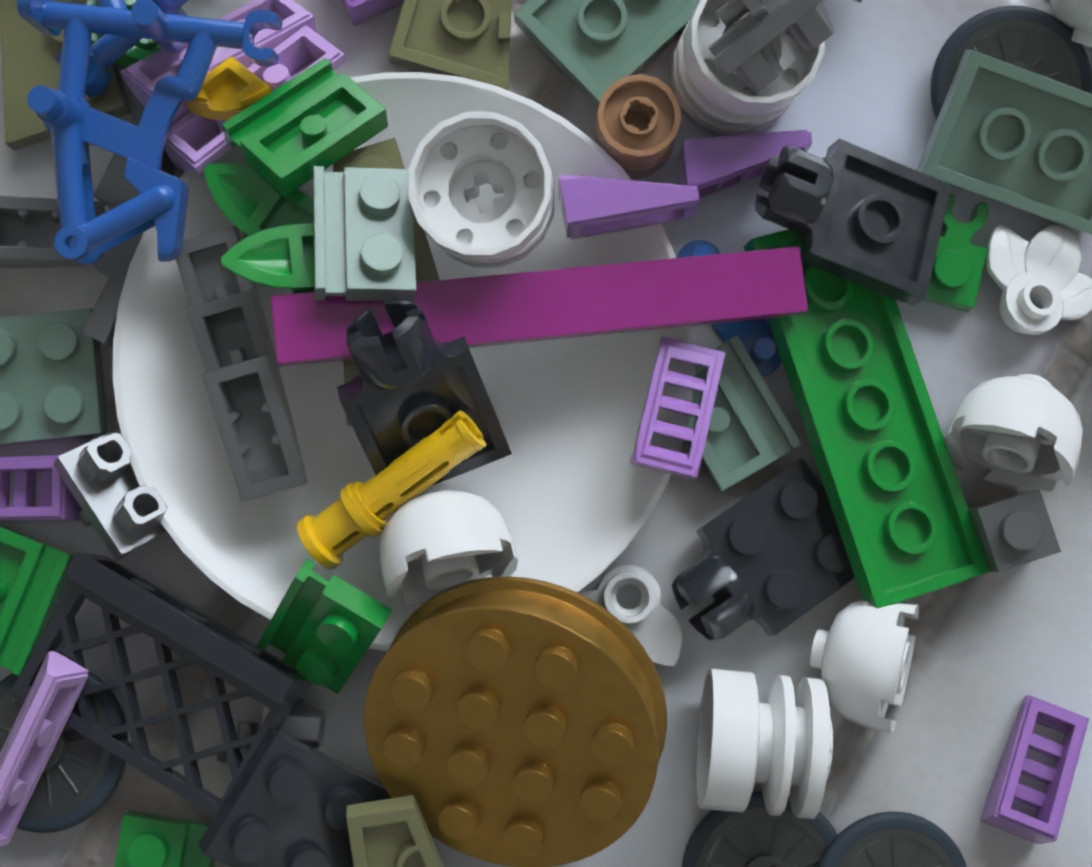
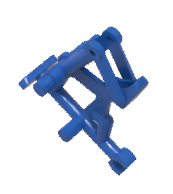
[17,0,283,265]

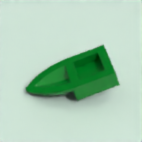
[204,163,313,237]
[221,223,314,294]

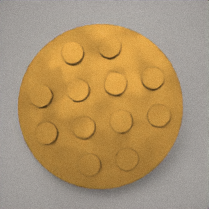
[363,576,667,867]

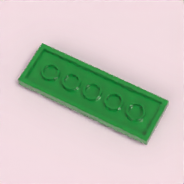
[743,229,991,609]

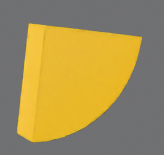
[184,56,272,121]

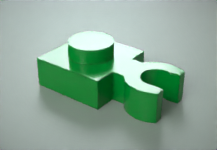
[923,194,989,312]

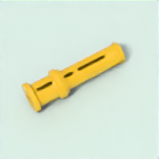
[297,410,486,569]

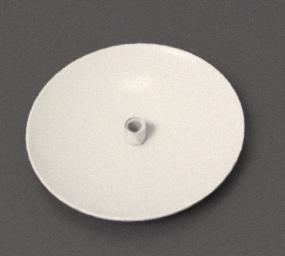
[113,72,695,651]

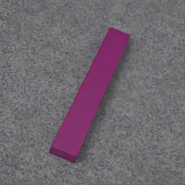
[271,247,808,367]

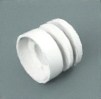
[671,0,825,135]
[408,112,554,268]
[696,668,833,819]

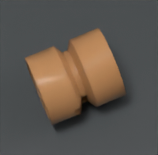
[594,74,682,179]

